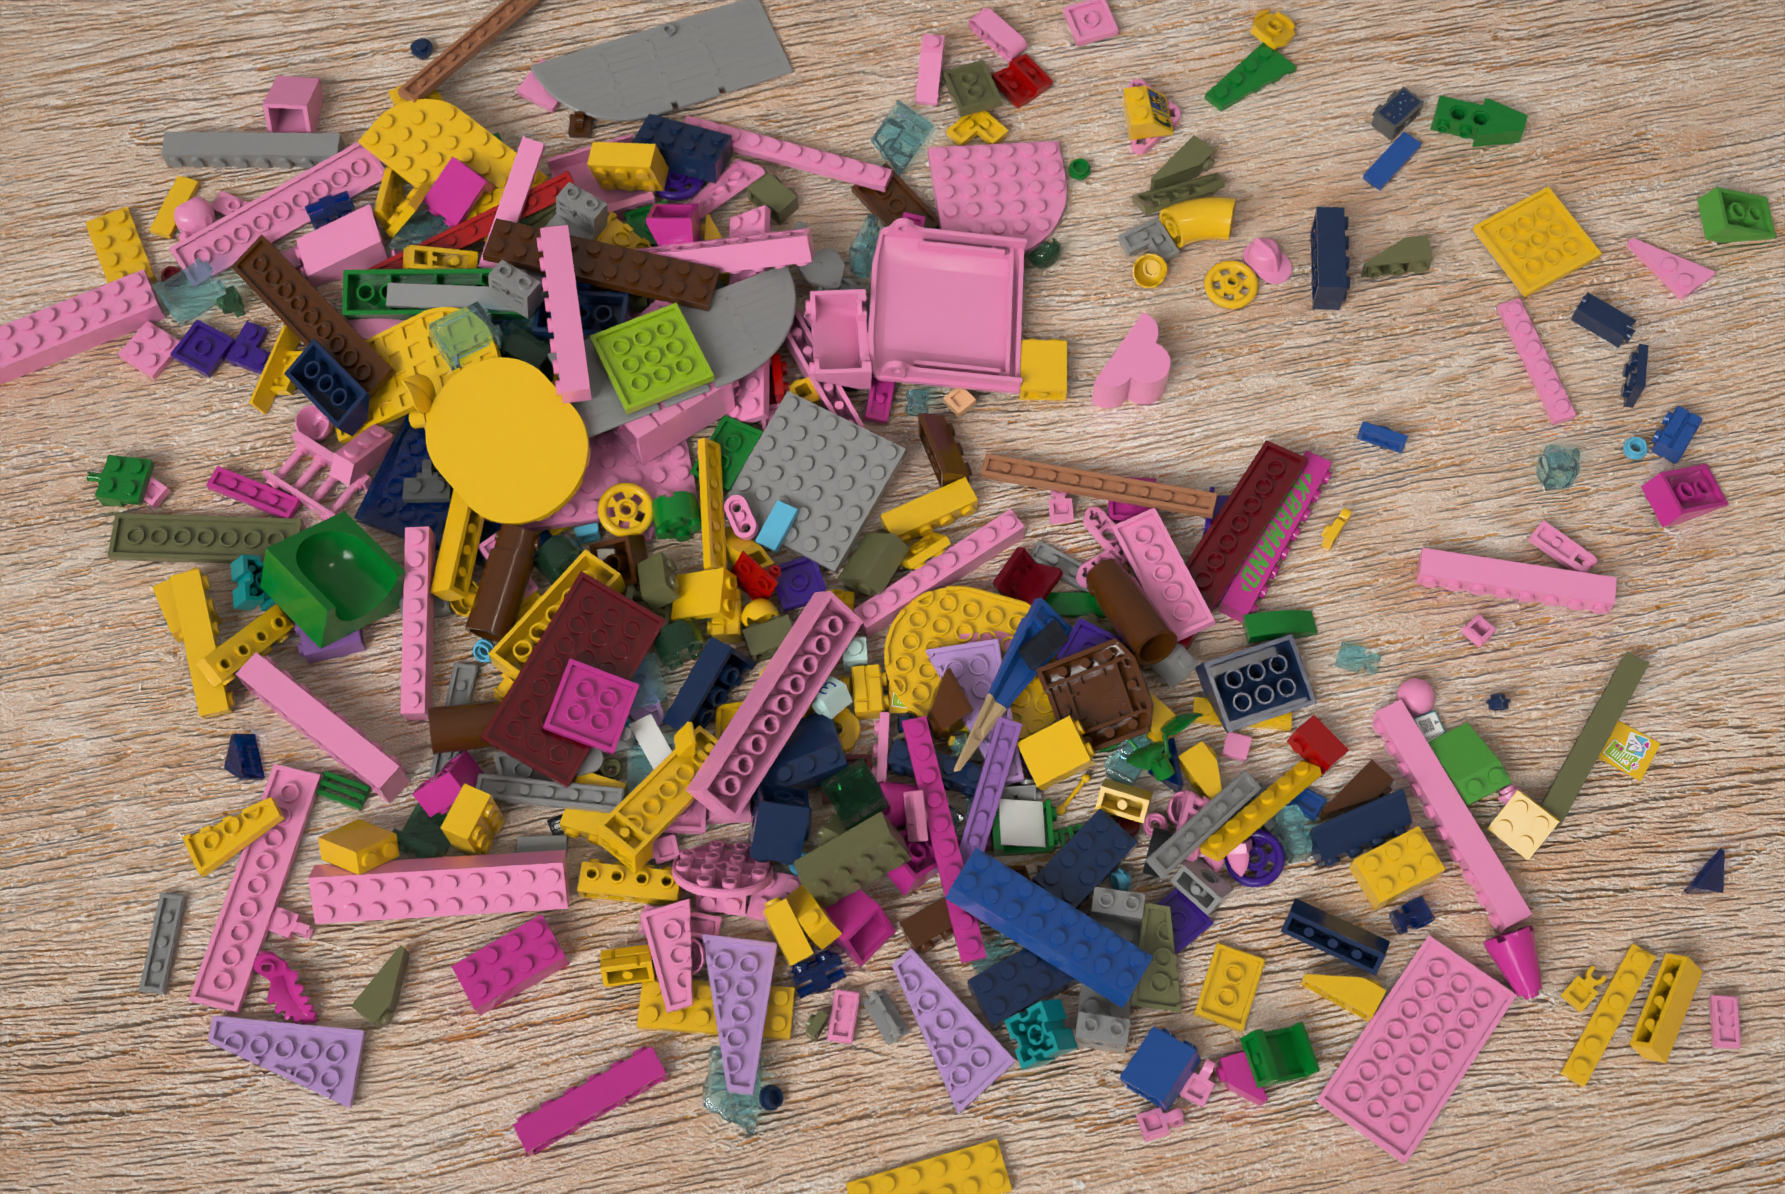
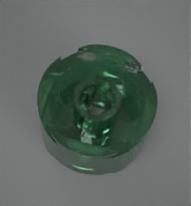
[533,531,584,585]
[653,618,706,670]

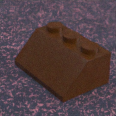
[918,413,972,488]

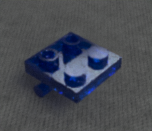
[304,191,356,230]
[788,949,846,999]

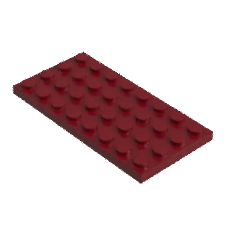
[480,571,666,789]

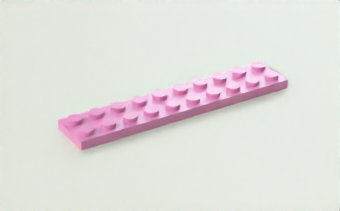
[169,142,385,288]
[727,205,770,424]
[189,764,323,1014]

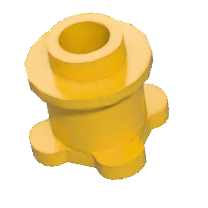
[492,673,514,699]

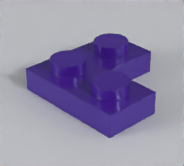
[225,321,271,375]

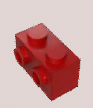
[1287,715,1349,777]

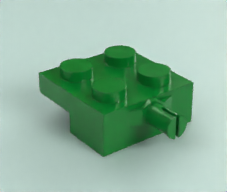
[86,455,155,507]

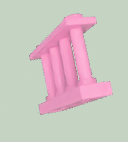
[262,430,375,521]

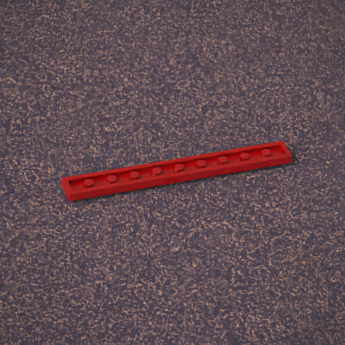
[368,171,576,269]

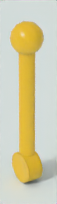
[1056,773,1091,816]

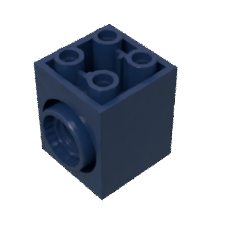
[748,783,812,865]

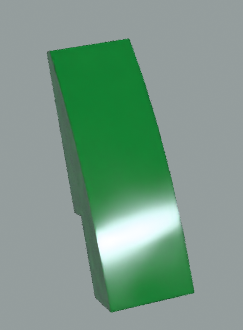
[1242,610,1317,644]

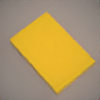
[1193,942,1266,1033]

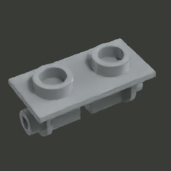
[1000,778,1041,801]
[862,989,910,1046]

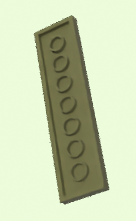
[108,513,304,564]

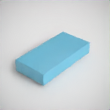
[755,500,800,553]

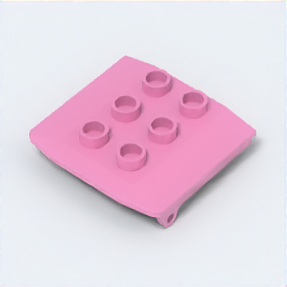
[867,218,1027,394]

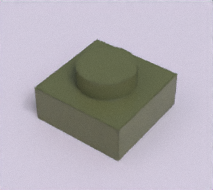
[805,1010,829,1042]

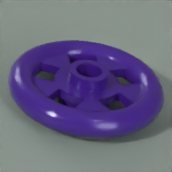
[655,171,704,201]
[1225,829,1286,888]

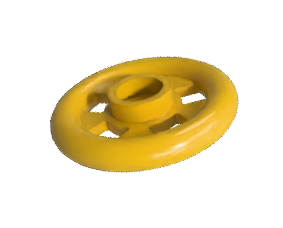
[1204,260,1259,309]
[598,483,653,537]

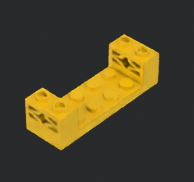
[597,725,718,873]

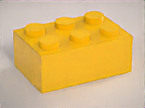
[587,142,669,192]
[440,783,504,856]
[1349,826,1445,911]

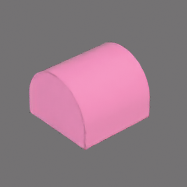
[1461,614,1497,648]

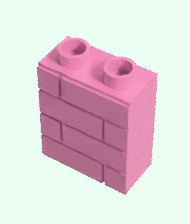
[613,380,739,465]

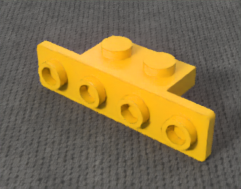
[249,325,303,414]

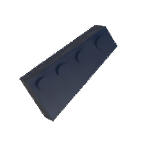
[662,636,757,731]

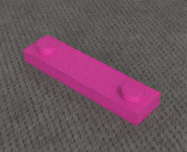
[206,466,301,518]

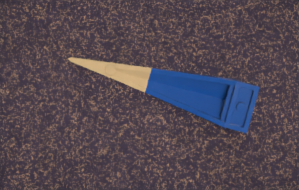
[954,598,1072,772]

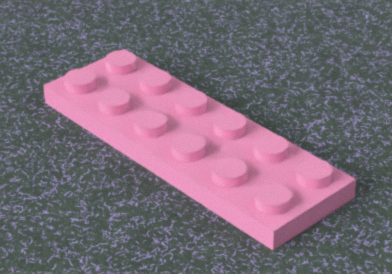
[1111,507,1216,642]

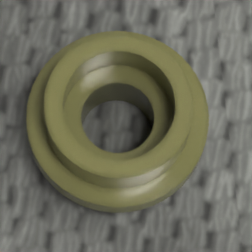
[599,758,624,781]

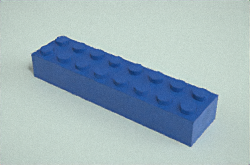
[945,847,1153,1008]

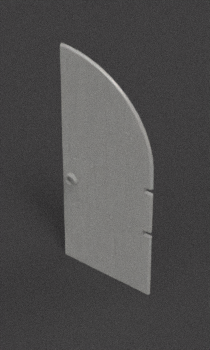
[530,0,793,121]
[548,266,796,438]

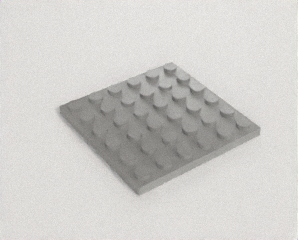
[723,391,908,574]

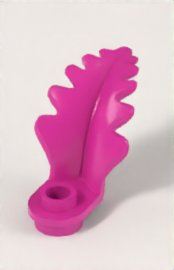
[254,951,317,1025]

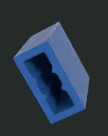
[1119,1026,1201,1112]

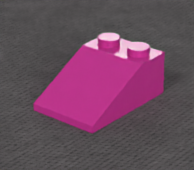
[1641,463,1729,528]
[887,828,960,896]

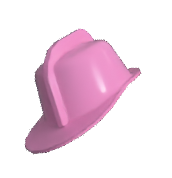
[1243,237,1292,284]

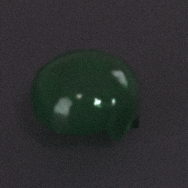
[1027,238,1062,269]

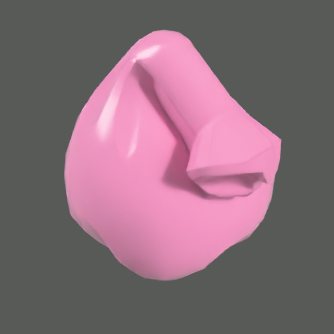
[174,197,216,242]

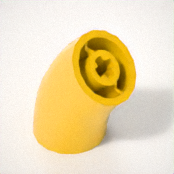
[1159,197,1236,248]

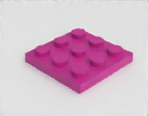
[542,658,639,755]

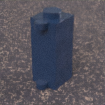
[1571,292,1636,348]

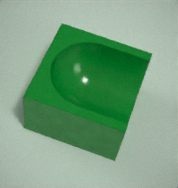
[260,511,406,649]

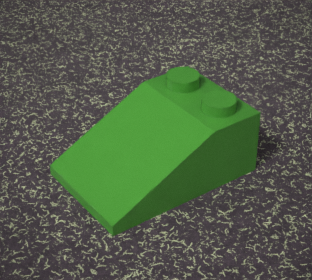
[1697,187,1776,243]
[1428,723,1512,807]

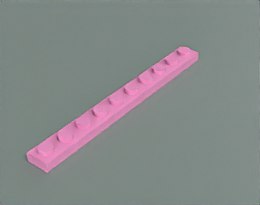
[684,116,893,192]

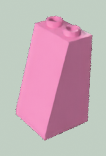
[295,205,388,287]

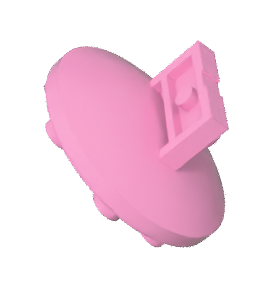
[672,840,774,916]

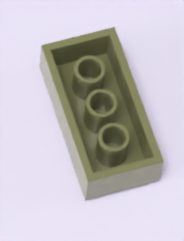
[794,812,912,909]

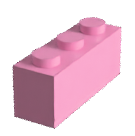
[329,424,394,486]

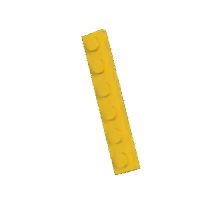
[698,437,727,570]
[1199,760,1322,862]
[1559,943,1656,1088]

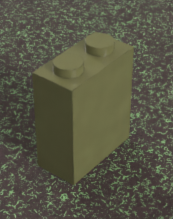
[838,532,910,595]

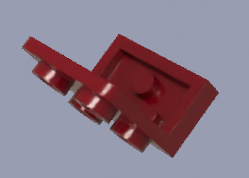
[992,547,1063,606]

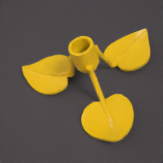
[401,374,436,431]

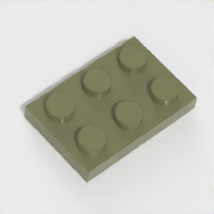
[942,60,1003,117]

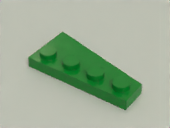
[1205,43,1297,111]

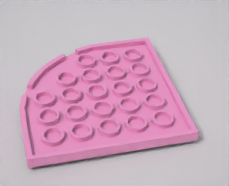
[927,141,1067,253]

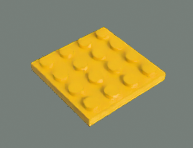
[1473,186,1602,298]

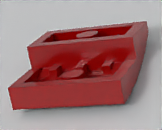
[991,54,1054,109]

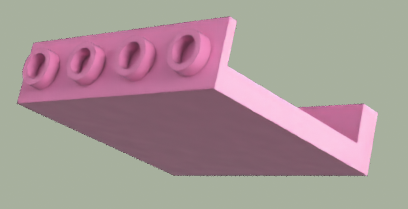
[547,134,656,221]

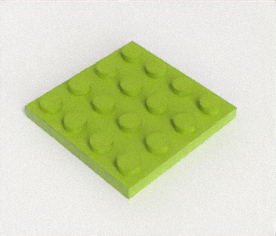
[589,303,715,415]

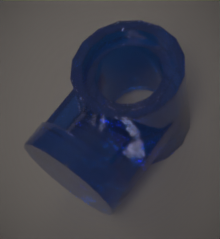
[1389,896,1436,935]

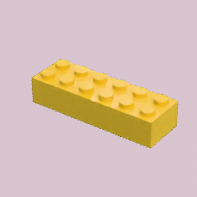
[488,549,626,681]

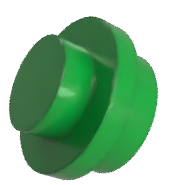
[1068,158,1091,180]

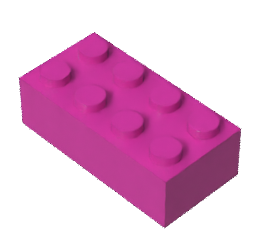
[451,914,570,1016]

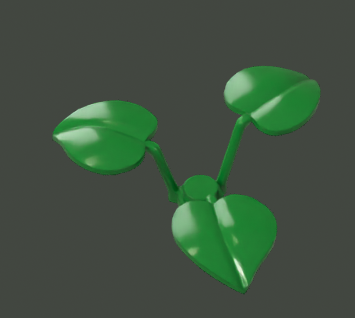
[1099,712,1203,781]

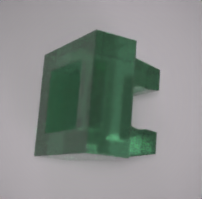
[216,285,246,318]

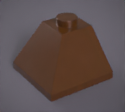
[589,535,648,586]
[926,668,974,740]

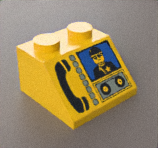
[1122,85,1174,140]

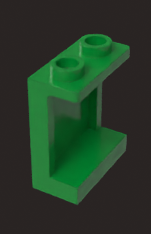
[992,799,1059,856]
[1240,1022,1320,1089]

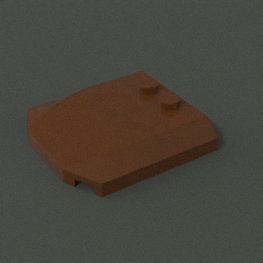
[1036,638,1154,753]

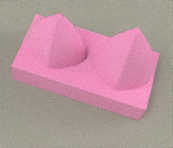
[1198,838,1253,877]

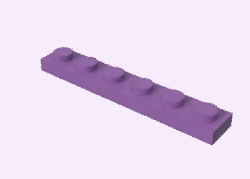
[959,717,1022,864]

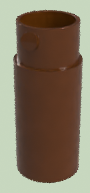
[465,524,541,643]
[1086,559,1177,665]
[428,699,503,754]

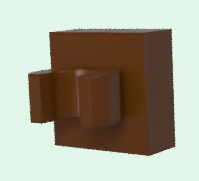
[568,111,593,138]

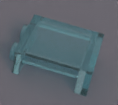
[152,257,227,327]
[428,301,503,371]

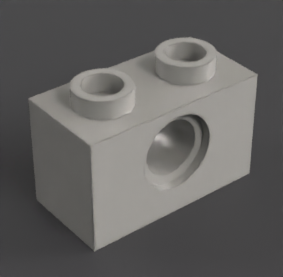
[1170,857,1233,916]

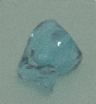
[1536,444,1580,490]

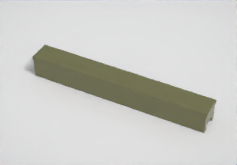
[1541,652,1650,830]

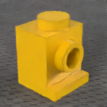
[788,377,821,407]

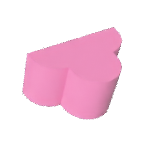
[1092,312,1171,408]

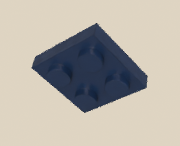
[1621,344,1649,408]

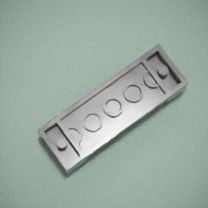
[488,182,607,319]
[1074,887,1145,1054]

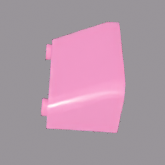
[806,289,872,390]

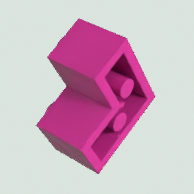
[412,750,484,817]

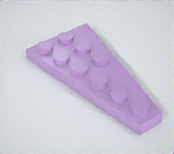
[925,639,1024,785]
[702,934,778,1095]

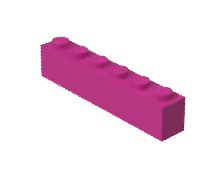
[513,1046,669,1156]

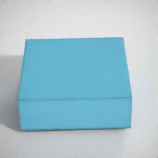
[574,522,602,545]

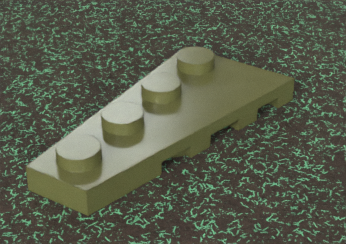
[1132,173,1225,216]
[1131,903,1182,1013]

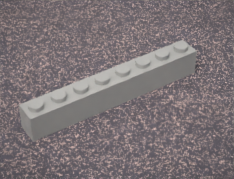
[161,132,345,169]

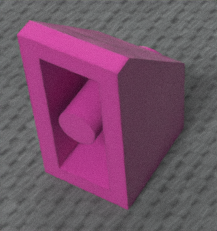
[1216,1051,1268,1106]

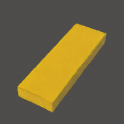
[149,175,200,240]

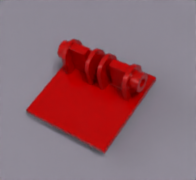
[731,551,781,600]

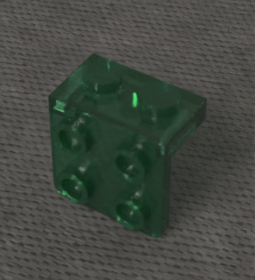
[819,758,889,830]
[392,803,451,859]

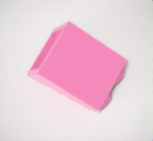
[263,76,323,133]

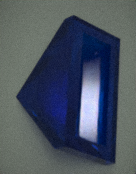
[224,733,265,780]
[1147,738,1183,793]
[1684,848,1725,894]

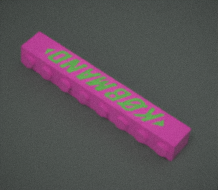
[1219,450,1333,623]

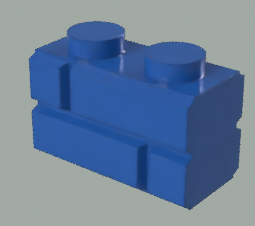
[1651,406,1702,464]

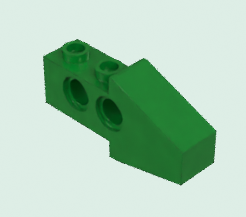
[1430,95,1528,147]

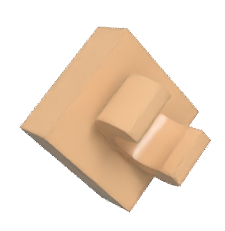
[943,388,976,417]

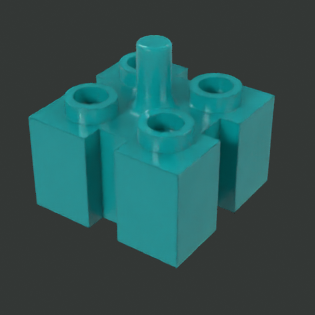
[230,554,282,611]
[1004,999,1078,1069]

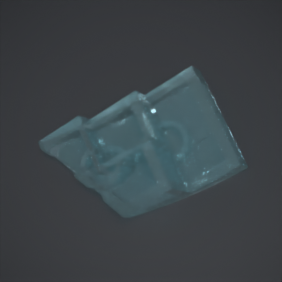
[871,100,934,177]
[389,210,451,250]
[703,1045,762,1135]

